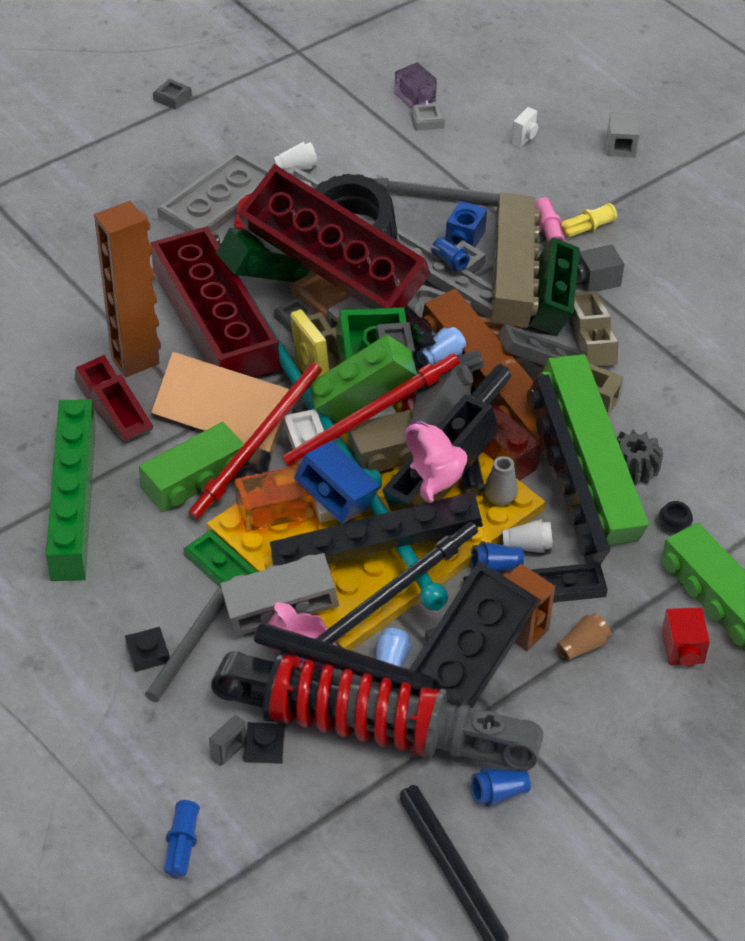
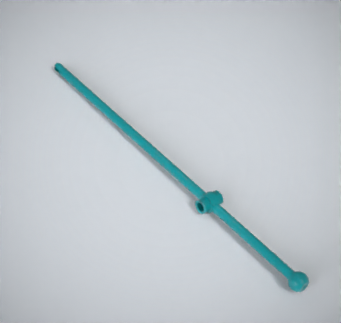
[238,275,448,611]

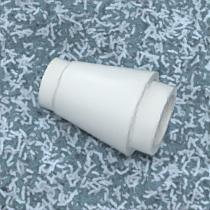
[274,142,318,171]
[503,519,553,553]

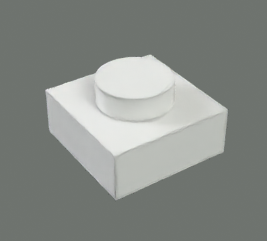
[511,107,539,148]

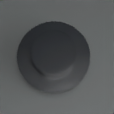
[658,501,693,533]

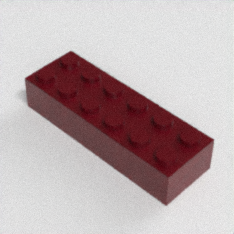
[237,164,430,309]
[150,226,280,378]

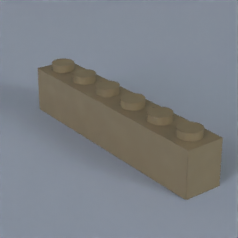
[491,192,540,328]

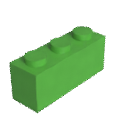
[310,334,417,423]
[139,422,244,512]

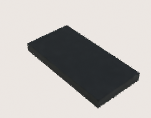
[410,561,541,708]

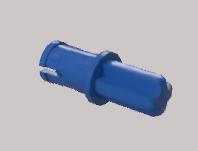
[164,800,200,878]

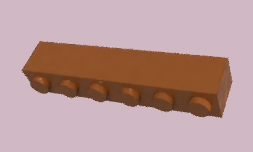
[94,200,161,378]
[422,289,547,458]

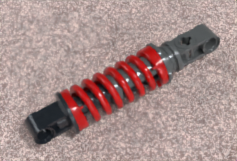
[211,651,544,771]

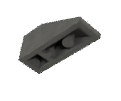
[411,363,473,427]

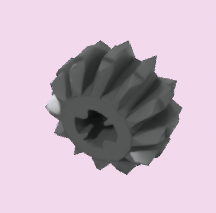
[617,429,663,486]

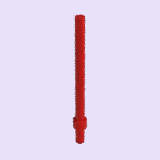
[282,353,460,468]
[188,362,322,520]

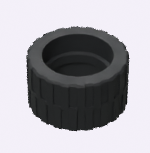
[315,174,398,241]

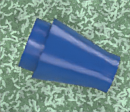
[470,541,524,572]
[471,768,531,807]

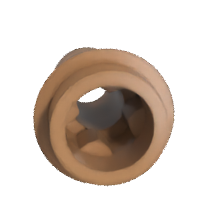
[556,613,612,661]

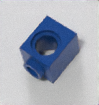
[445,200,487,248]

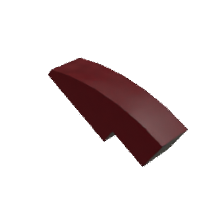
[74,355,153,442]

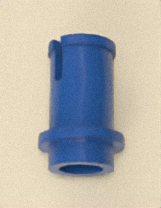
[431,237,470,271]

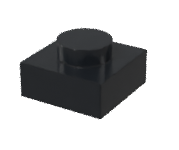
[125,627,170,672]
[245,722,285,764]

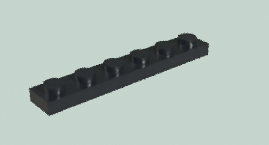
[527,374,610,564]
[270,491,483,565]

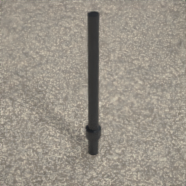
[306,521,478,660]

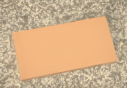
[151,352,289,453]

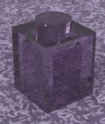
[394,62,437,109]

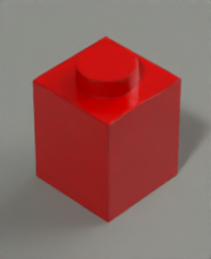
[662,607,710,666]

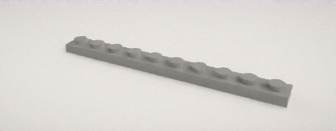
[287,166,492,318]

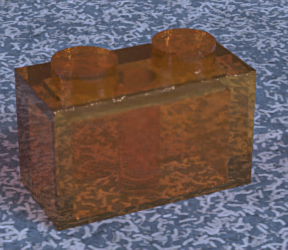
[235,465,313,532]

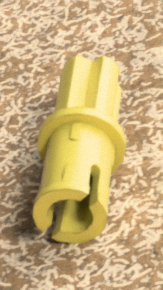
[560,203,617,237]

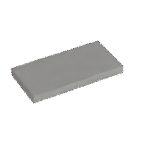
[157,151,270,233]

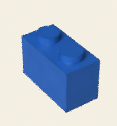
[294,441,380,524]

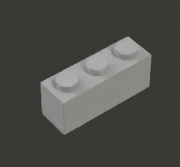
[220,553,339,637]

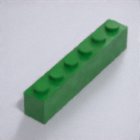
[46,399,96,581]

